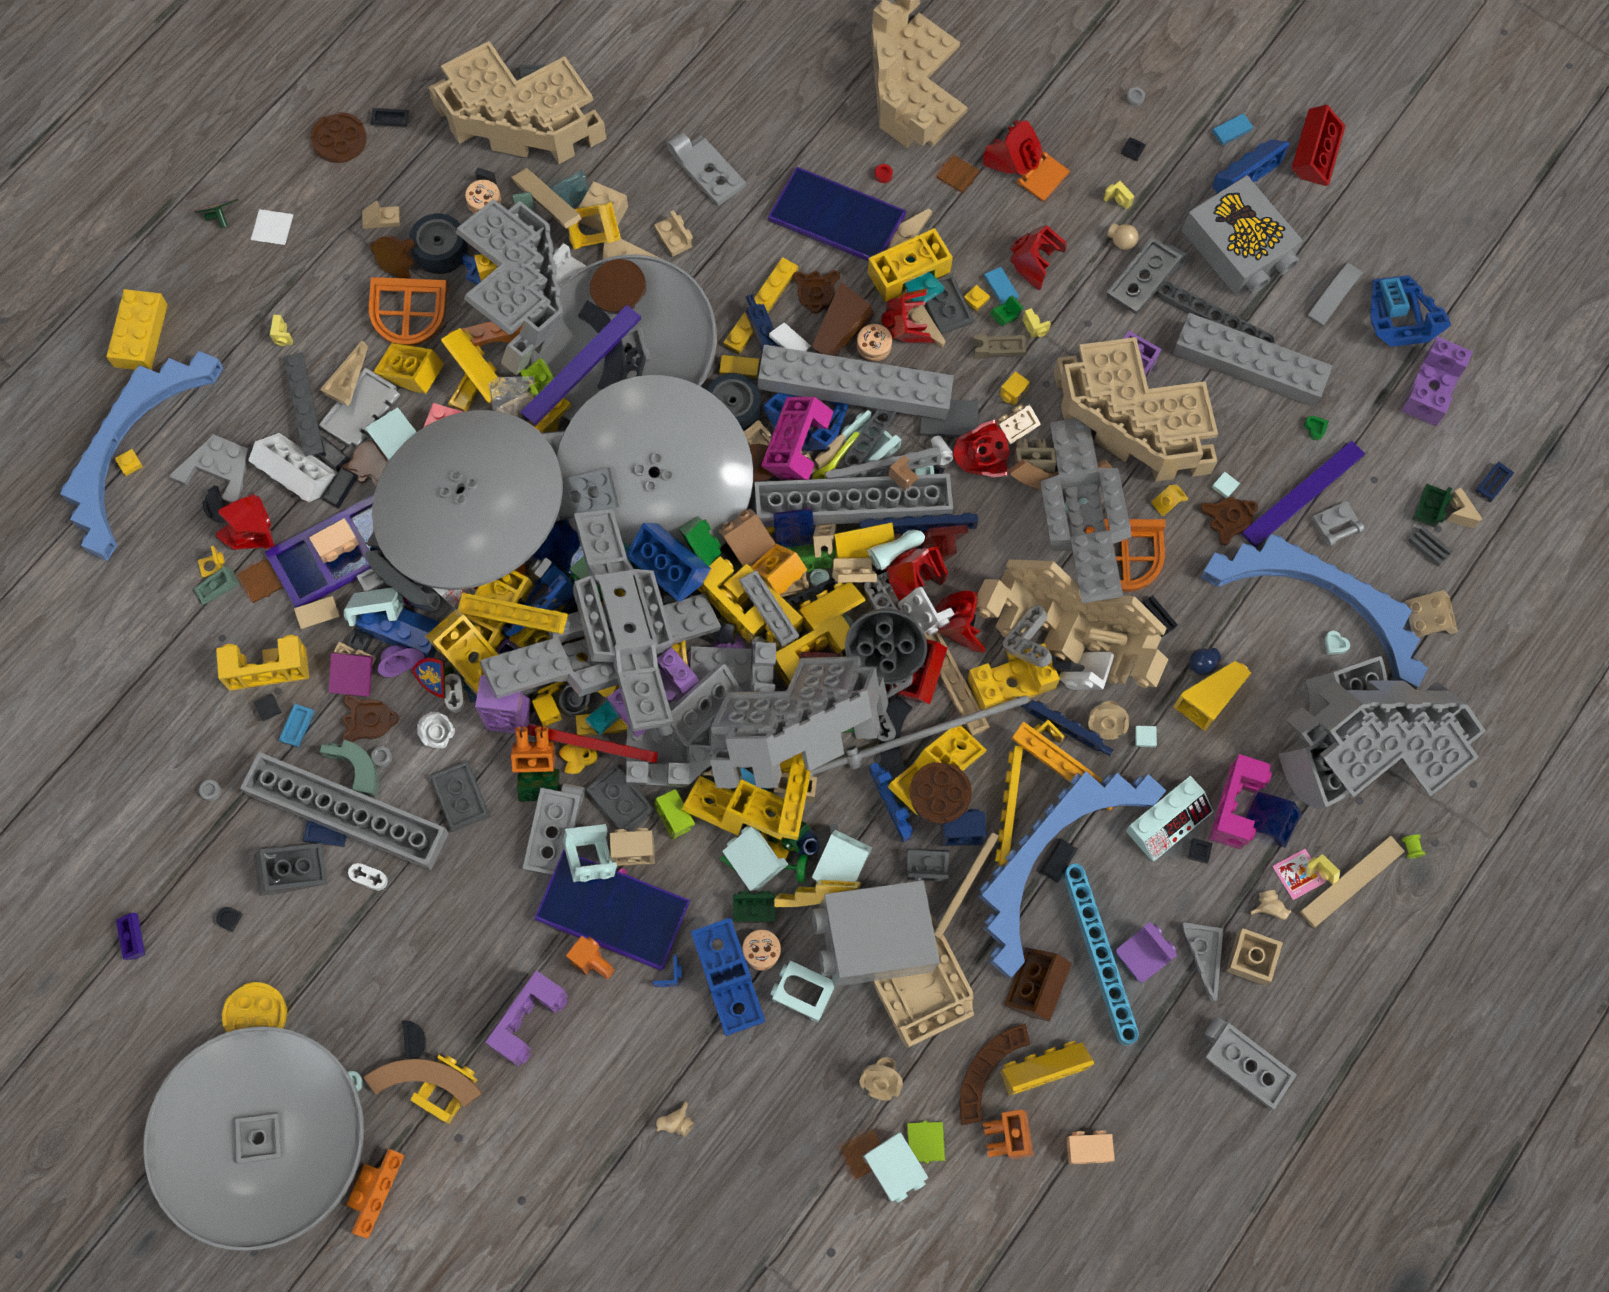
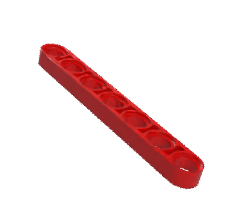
[527,724,658,763]

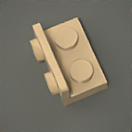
[654,210,693,257]
[996,404,1041,444]
[832,557,877,583]

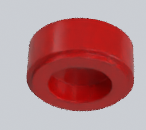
[874,164,893,183]

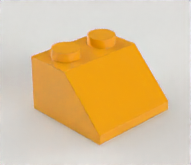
[751,544,808,595]

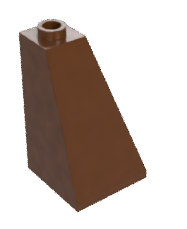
[812,282,874,356]

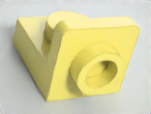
[1104,181,1135,209]
[1022,308,1051,338]
[270,315,293,346]
[1306,854,1340,885]

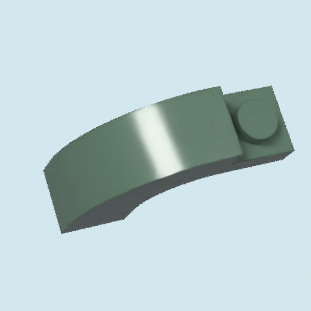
[320,740,379,798]

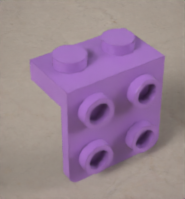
[1116,922,1177,983]

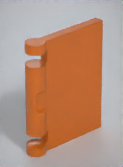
[1016,151,1070,202]

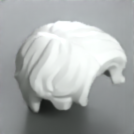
[417,711,455,749]

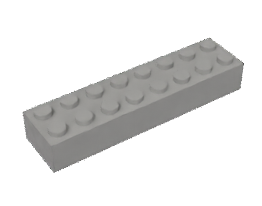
[1173,313,1333,407]

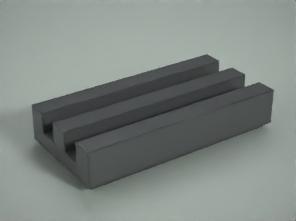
[1409,526,1452,566]

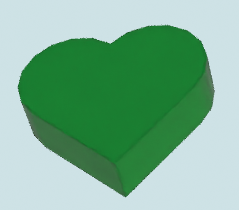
[1304,416,1329,440]

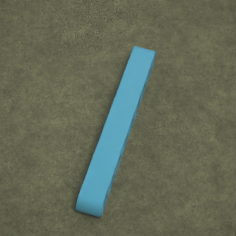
[1064,864,1139,1046]

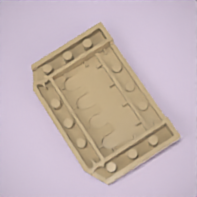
[872,914,974,1048]

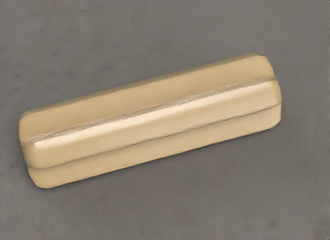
[1088,627,1127,646]

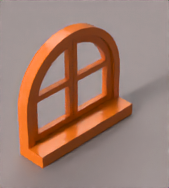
[369,277,449,346]
[1084,519,1166,592]

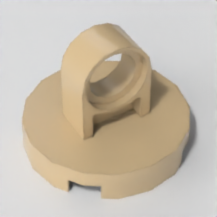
[1088,701,1129,740]
[860,1057,903,1101]

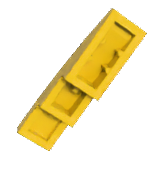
[775,880,861,907]

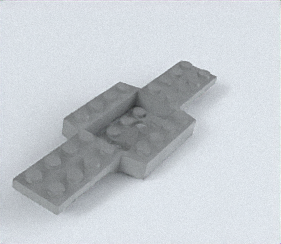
[1040,418,1131,603]
[573,509,674,732]
[480,593,721,699]

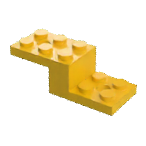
[888,726,987,815]
[682,776,784,840]

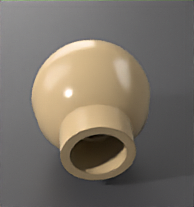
[1107,223,1138,250]

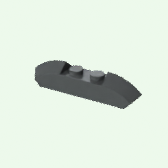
[365,549,441,611]

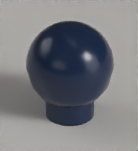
[1189,648,1221,676]
[794,830,819,856]

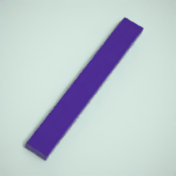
[521,305,642,426]
[1241,441,1365,548]

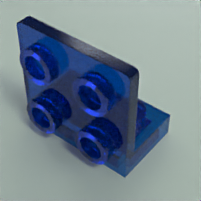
[773,508,815,548]
[533,521,583,574]
[1246,792,1301,848]

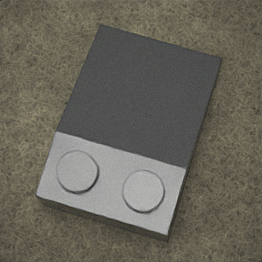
[254,843,327,896]

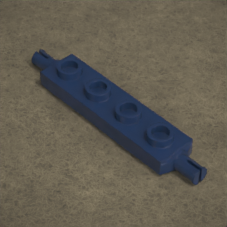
[745,294,780,354]
[1017,696,1114,757]

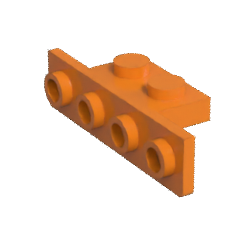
[346,1149,404,1239]

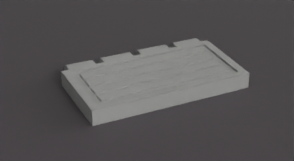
[319,368,400,448]

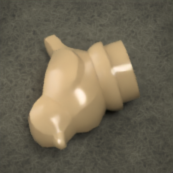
[1250,890,1291,920]
[656,1102,694,1137]

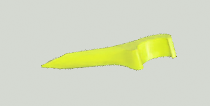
[812,432,860,480]

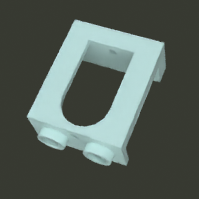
[563,824,617,882]
[770,960,835,1023]

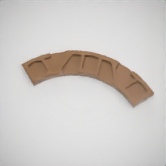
[1009,459,1113,490]
[363,1059,483,1107]

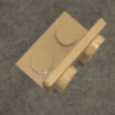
[1405,590,1458,637]

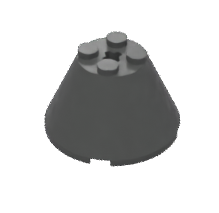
[845,608,927,684]

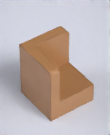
[888,455,918,491]

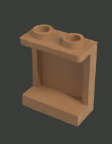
[719,509,775,567]

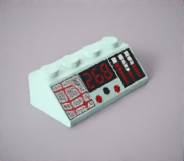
[1126,776,1214,862]

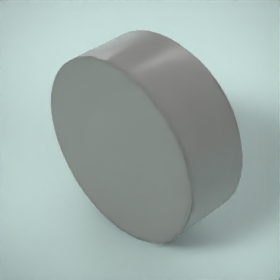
[1126,87,1145,106]
[371,746,392,768]
[199,780,221,801]

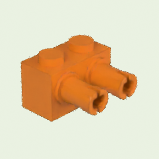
[511,726,555,772]
[566,936,615,980]
[983,1109,1034,1159]

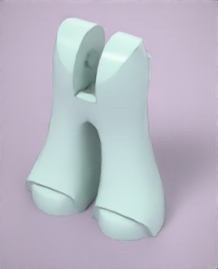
[867,530,925,570]

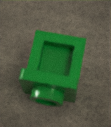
[990,295,1023,327]

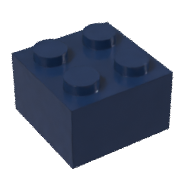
[940,809,987,846]

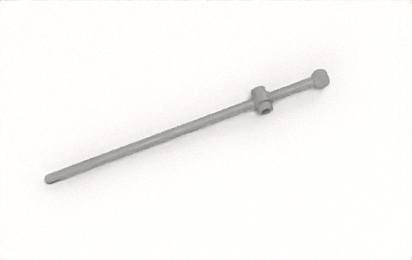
[810,696,1029,777]

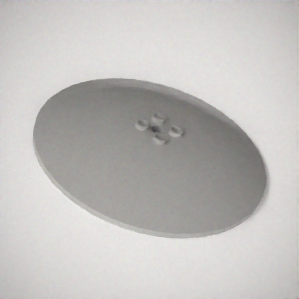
[531,254,717,421]
[557,375,753,551]
[372,410,563,590]
[143,1027,364,1251]

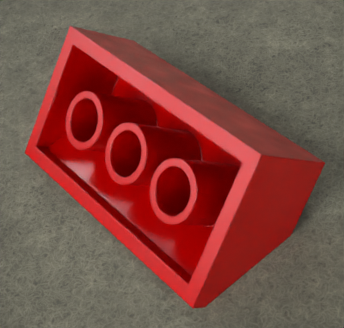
[1291,104,1345,186]

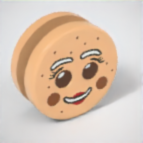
[465,180,501,214]
[857,324,892,362]
[742,930,781,971]

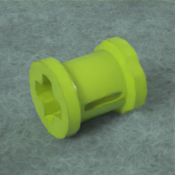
[1402,834,1426,859]

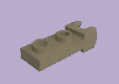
[973,335,1027,359]

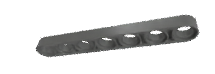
[1156,281,1275,344]
[844,367,918,468]

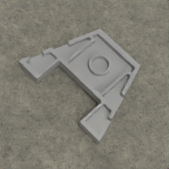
[169,434,250,503]

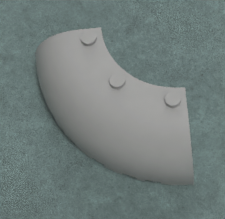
[1278,656,1388,808]

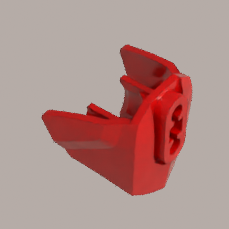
[983,120,1042,175]
[1010,225,1067,290]
[881,288,933,344]
[953,420,1010,477]
[216,493,275,550]
[886,546,948,602]
[935,590,985,653]

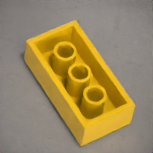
[107,289,168,370]

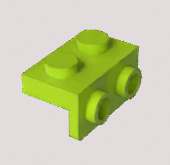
[520,357,555,398]

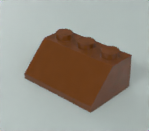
[1004,947,1072,1022]

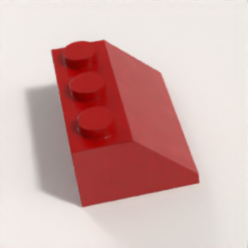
[886,639,948,705]

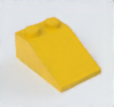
[373,343,444,394]

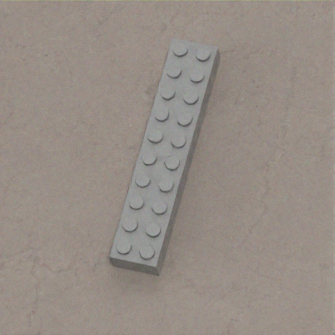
[757,345,954,420]
[754,474,953,527]
[240,752,449,870]

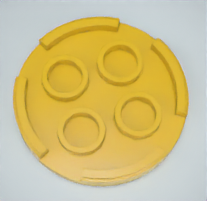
[222,982,287,1033]

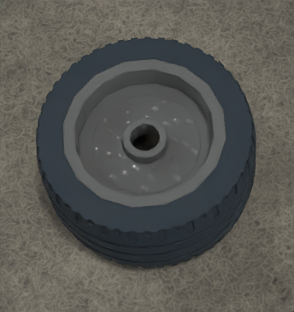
[409,213,468,274]
[706,373,762,431]

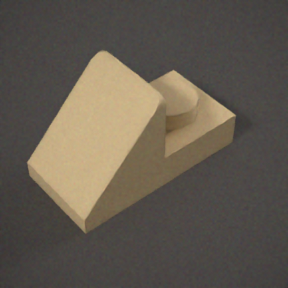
[362,201,400,229]
[1447,488,1483,528]

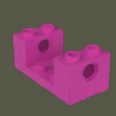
[761,397,833,481]
[1209,754,1272,849]

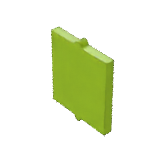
[907,1120,945,1164]

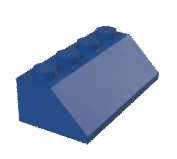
[1212,139,1290,193]
[626,523,711,602]
[356,607,441,658]

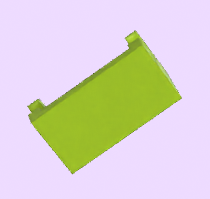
[654,789,695,840]

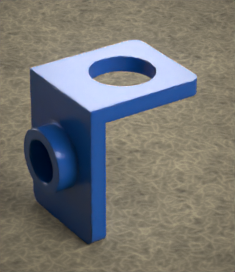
[653,955,682,987]

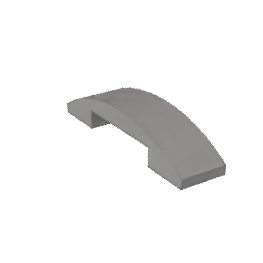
[1307,263,1364,327]

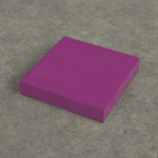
[329,652,373,697]

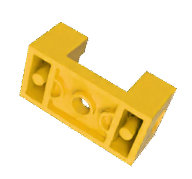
[867,228,953,302]
[697,556,766,644]
[724,564,803,650]
[464,571,535,651]
[425,610,499,695]
[773,615,850,689]
[216,635,309,691]
[967,643,1060,710]

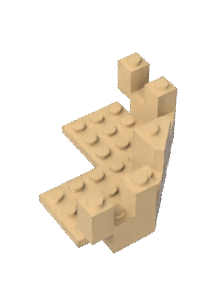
[871,0,968,148]
[428,41,606,164]
[1054,337,1218,482]
[975,559,1168,688]

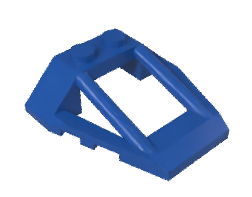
[1370,275,1451,347]
[763,393,849,451]
[503,560,574,636]

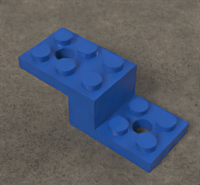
[691,917,766,1036]

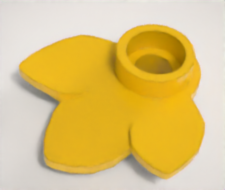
[559,744,598,774]

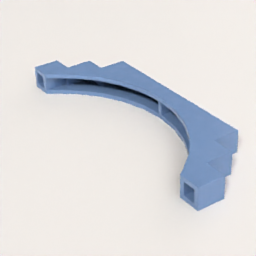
[60,351,223,561]
[1200,534,1428,690]
[977,772,1166,978]

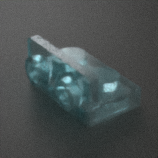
[551,170,589,208]

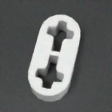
[445,674,465,713]
[348,863,388,891]

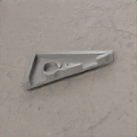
[1182,922,1223,1002]

